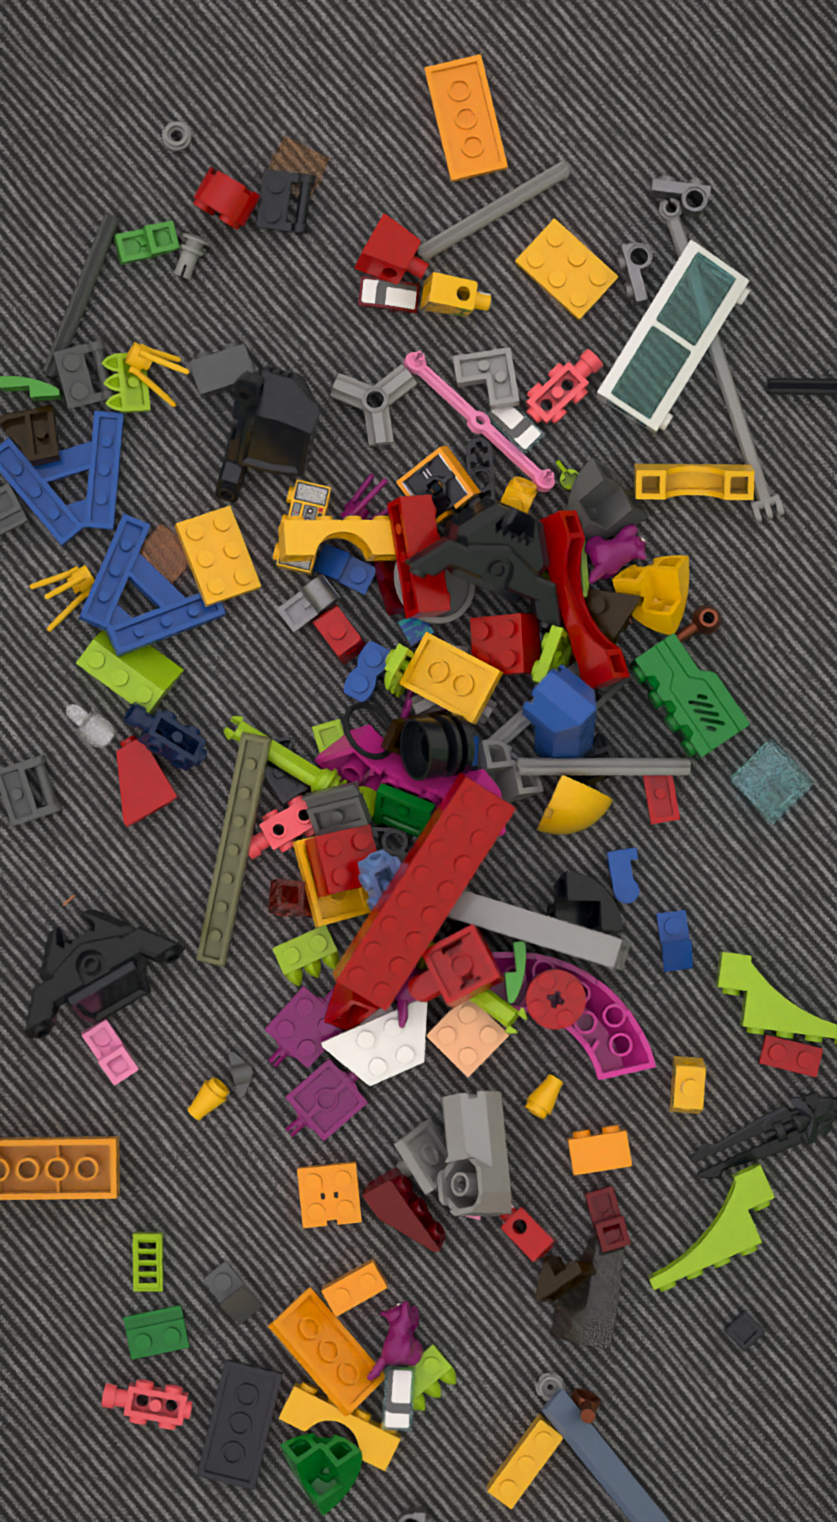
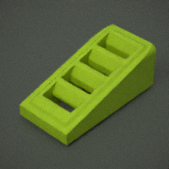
[132,1232,164,1292]

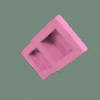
[81,1018,139,1086]

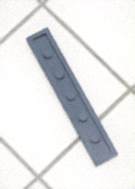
[541,1389,669,1522]

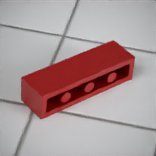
[387,495,451,619]

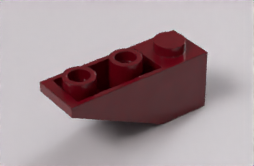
[362,1167,446,1253]

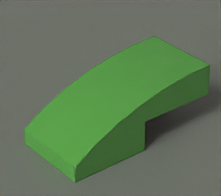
[113,220,180,265]
[0,376,63,402]
[504,940,526,1003]

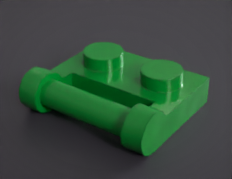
[373,783,435,837]

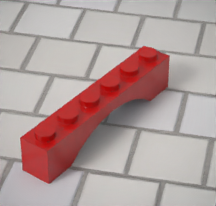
[539,510,630,689]

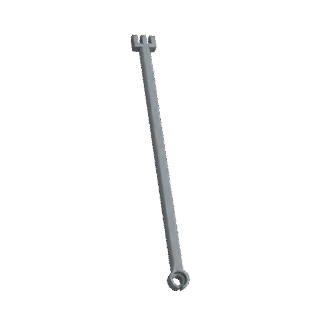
[658,197,784,523]

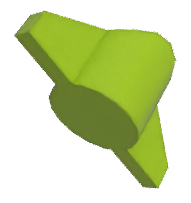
[555,460,579,491]

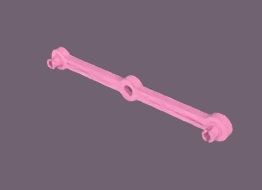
[403,351,555,492]

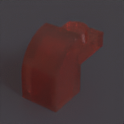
[268,878,313,918]

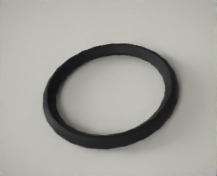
[343,702,391,760]

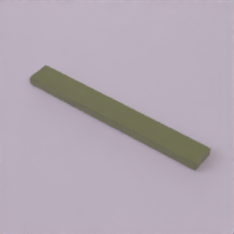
[196,732,272,967]

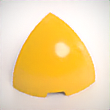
[612,555,689,635]
[537,775,613,835]

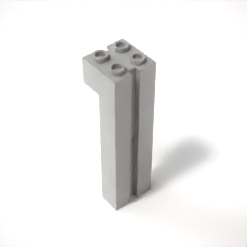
[447,889,631,971]

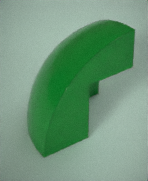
[280,1433,362,1516]

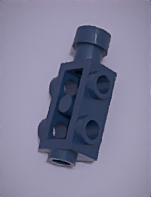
[123,702,207,771]

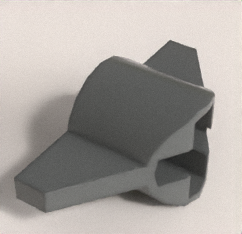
[228,1052,254,1099]

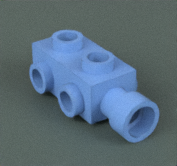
[358,849,401,911]

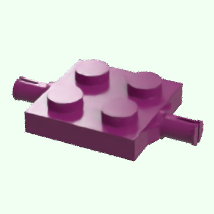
[264,985,343,1068]
[285,1058,368,1141]

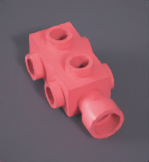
[526,349,604,426]
[249,794,316,860]
[101,1379,193,1430]

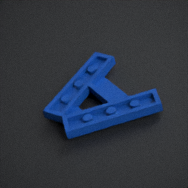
[0,411,125,546]
[79,513,226,657]

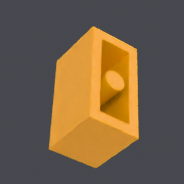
[567,1125,632,1175]
[321,1258,388,1317]

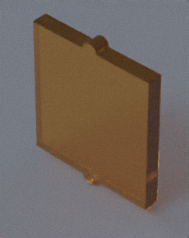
[268,136,330,199]
[139,523,189,584]

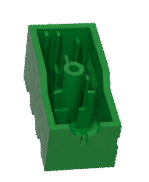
[630,633,750,760]

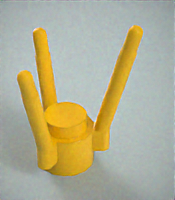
[125,342,190,407]
[29,565,95,632]

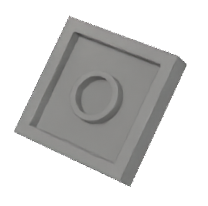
[394,1118,448,1195]

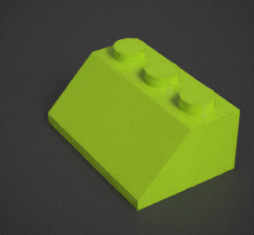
[76,630,184,715]

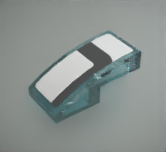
[485,406,545,455]
[382,1366,416,1431]

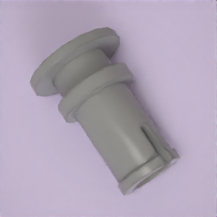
[173,233,210,280]

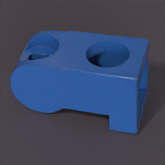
[606,847,639,903]

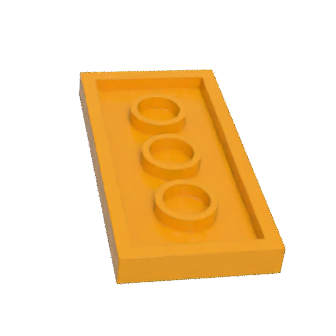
[424,54,508,182]
[268,1287,387,1417]

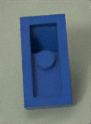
[313,544,376,596]
[656,910,693,972]

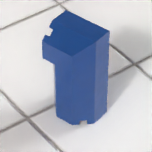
[522,665,597,758]

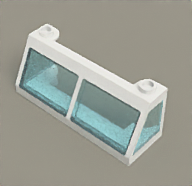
[596,240,750,434]

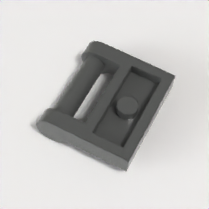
[52,340,118,410]
[0,755,63,827]

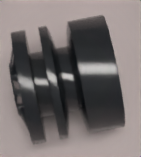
[400,713,475,781]

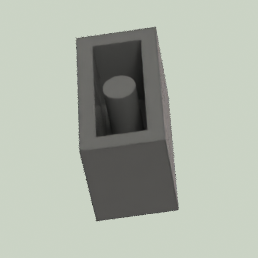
[189,342,254,399]

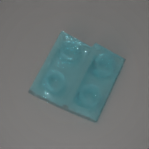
[729,739,814,824]

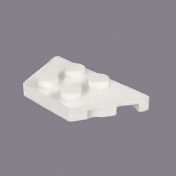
[321,1001,427,1086]

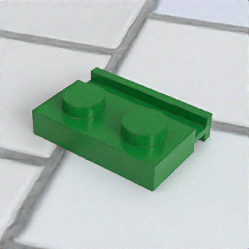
[123,1304,190,1360]

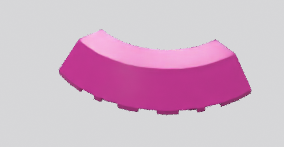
[314,724,506,836]
[490,952,656,1080]

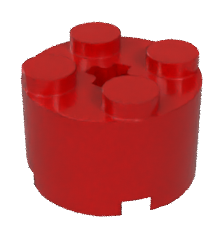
[193,167,261,231]
[525,969,586,1029]

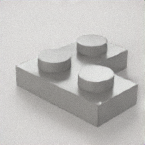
[453,347,520,410]

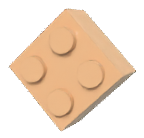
[426,1000,509,1077]

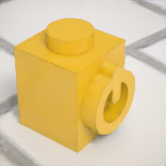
[500,476,538,513]

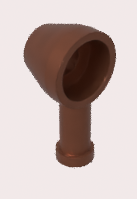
[669,605,721,643]
[571,1388,601,1423]

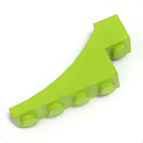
[715,951,837,1044]
[647,1163,775,1292]

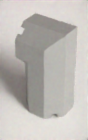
[437,1091,511,1216]

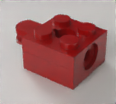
[408,924,505,1008]

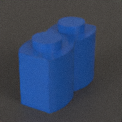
[344,641,390,703]

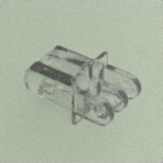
[65,704,115,748]

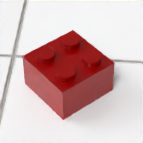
[470,613,541,677]
[304,824,377,898]

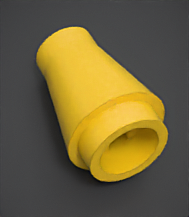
[524,1074,564,1120]
[187,1077,230,1121]

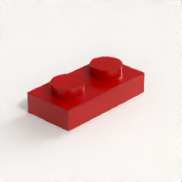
[642,775,680,825]
[758,1034,823,1077]

